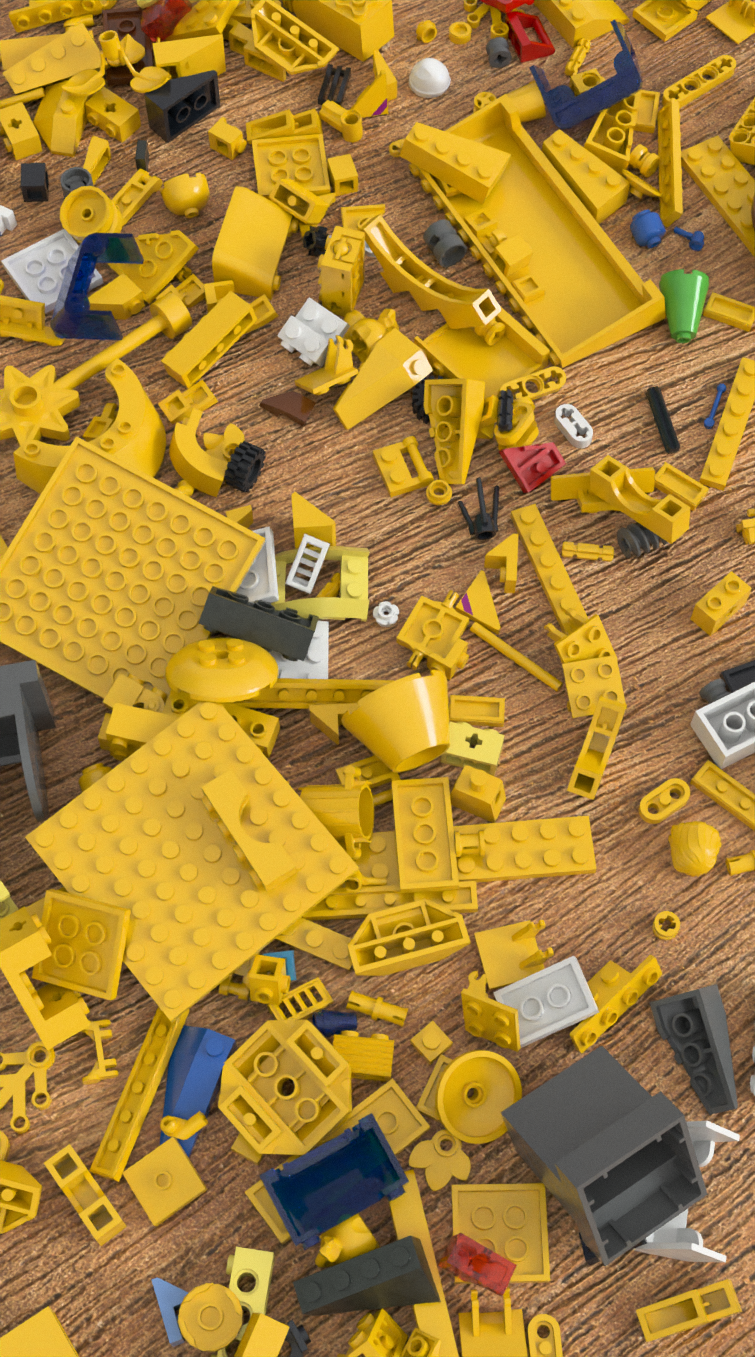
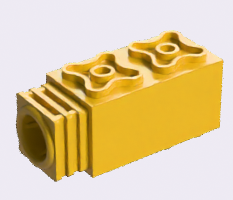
[282,0,394,62]

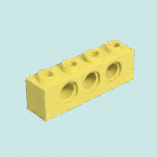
[211,1247,275,1357]

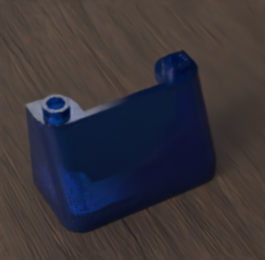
[259,1113,409,1250]

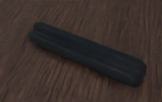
[646,386,680,454]

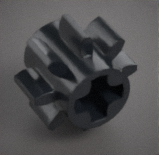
[303,226,330,257]

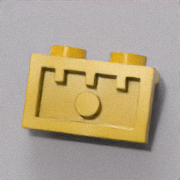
[345,1308,408,1357]

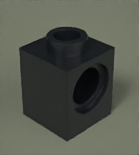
[20,163,49,202]

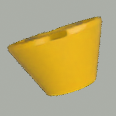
[341,670,450,773]

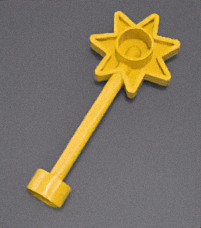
[0,292,192,447]

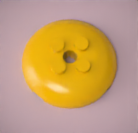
[165,638,279,703]

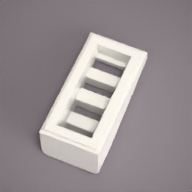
[285,534,330,594]

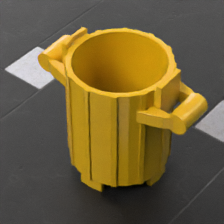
[298,765,375,859]

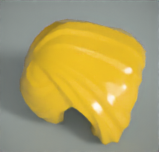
[668,821,722,877]

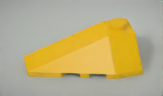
[424,379,485,484]

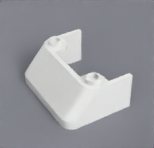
[632,1121,740,1262]

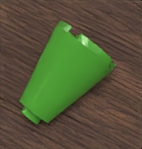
[659,269,709,343]

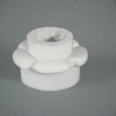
[373,601,399,627]

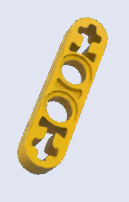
[662,55,736,109]

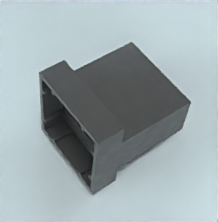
[501,1045,708,1266]

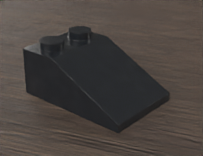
[144,70,220,143]

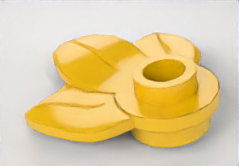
[203,423,245,462]
[409,1129,471,1191]

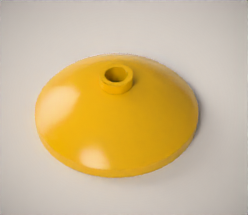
[435,1050,522,1144]

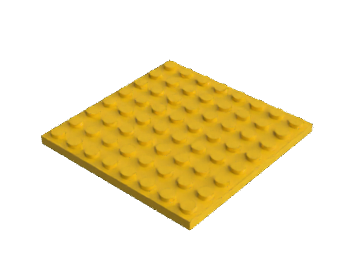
[0,436,266,709]
[25,701,359,1023]

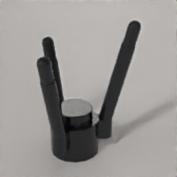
[458,477,499,540]

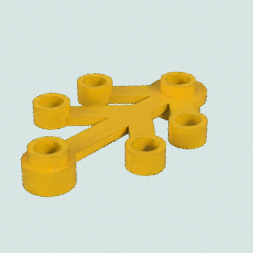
[463,0,525,40]
[0,1041,55,1134]

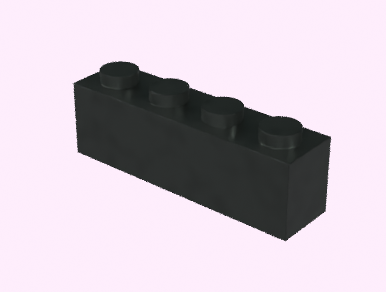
[198,586,319,661]
[293,1235,441,1316]

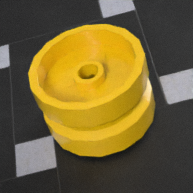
[60,186,123,250]

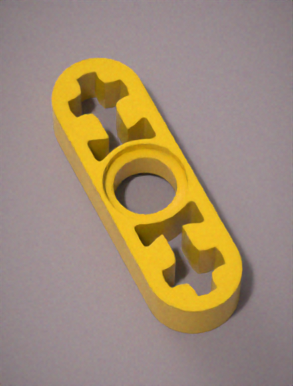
[496,366,566,402]

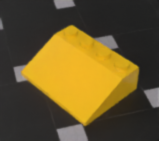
[534,0,630,49]

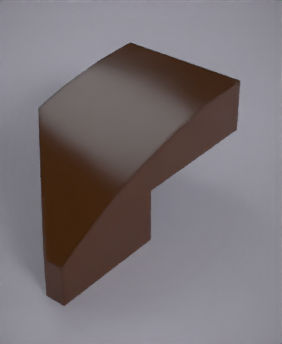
[259,391,316,426]

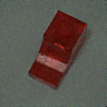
[141,0,192,43]
[438,1233,517,1296]

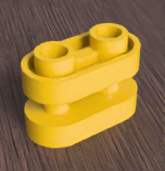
[494,403,539,450]

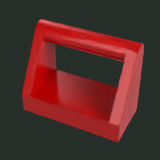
[505,11,555,63]

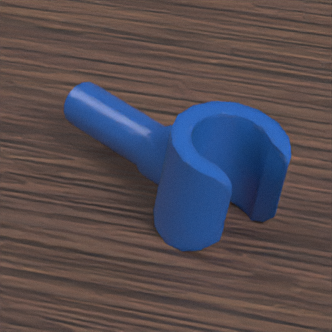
[673,227,704,251]

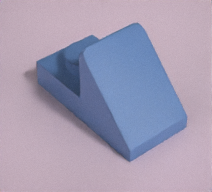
[151,1277,188,1347]

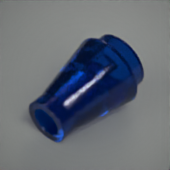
[312,1009,357,1038]

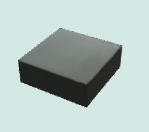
[135,140,149,172]

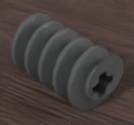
[617,522,668,559]

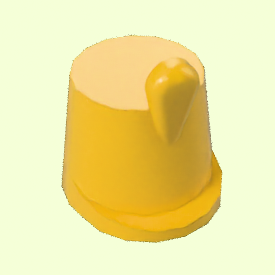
[506,80,546,123]

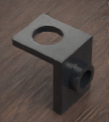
[284,1319,311,1357]

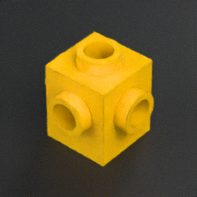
[245,954,291,1005]

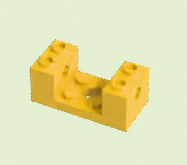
[0,906,90,1050]

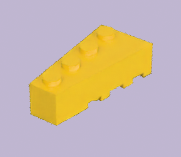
[3,22,111,95]
[584,75,641,177]
[542,129,630,224]

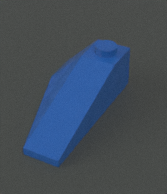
[159,1025,237,1158]

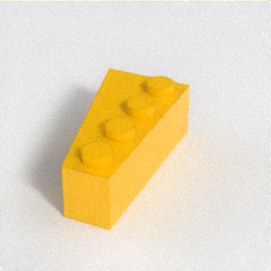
[400,122,511,205]

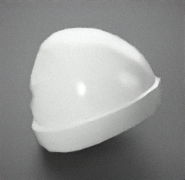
[409,58,451,98]

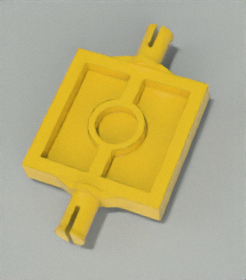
[396,590,470,670]

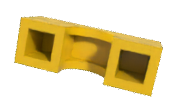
[44,1144,127,1246]

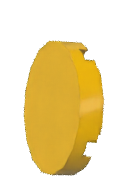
[178,1283,243,1352]

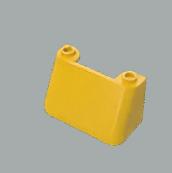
[212,186,299,300]

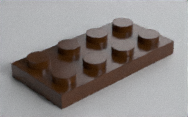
[102,7,153,86]

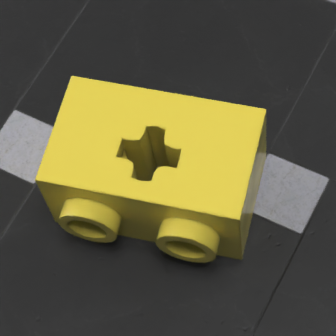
[441,722,504,776]

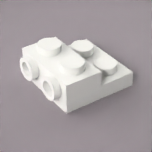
[277,297,350,367]

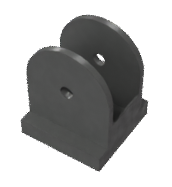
[0,660,56,822]

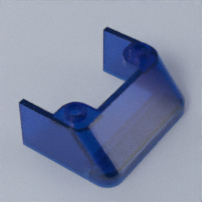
[529,20,643,130]
[50,233,144,340]

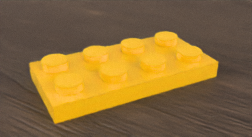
[391,777,459,893]

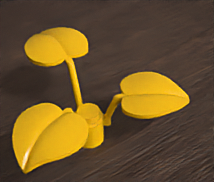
[61,30,170,96]

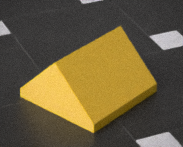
[291,492,336,549]

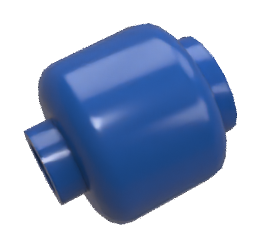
[630,210,666,249]

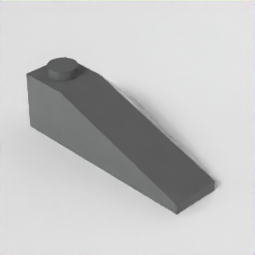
[649,984,738,1115]

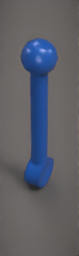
[704,383,726,429]

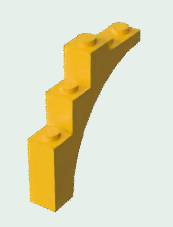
[359,215,502,329]

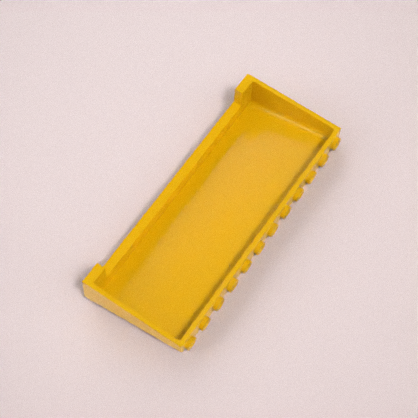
[408,94,666,368]

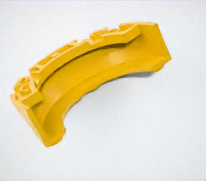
[13,358,166,494]

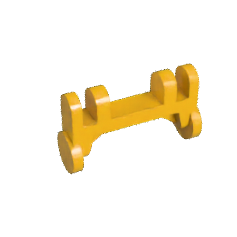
[81,1019,119,1085]

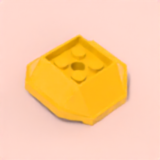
[218,1020,352,1156]

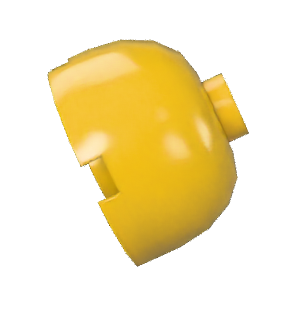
[160,173,210,218]

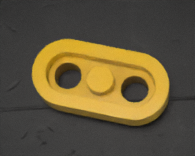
[638,778,690,824]
[527,1314,563,1357]

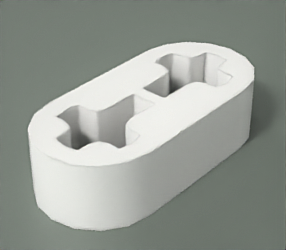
[554,404,593,448]

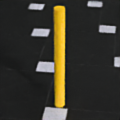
[470,622,563,692]

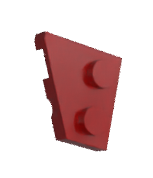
[498,442,566,493]

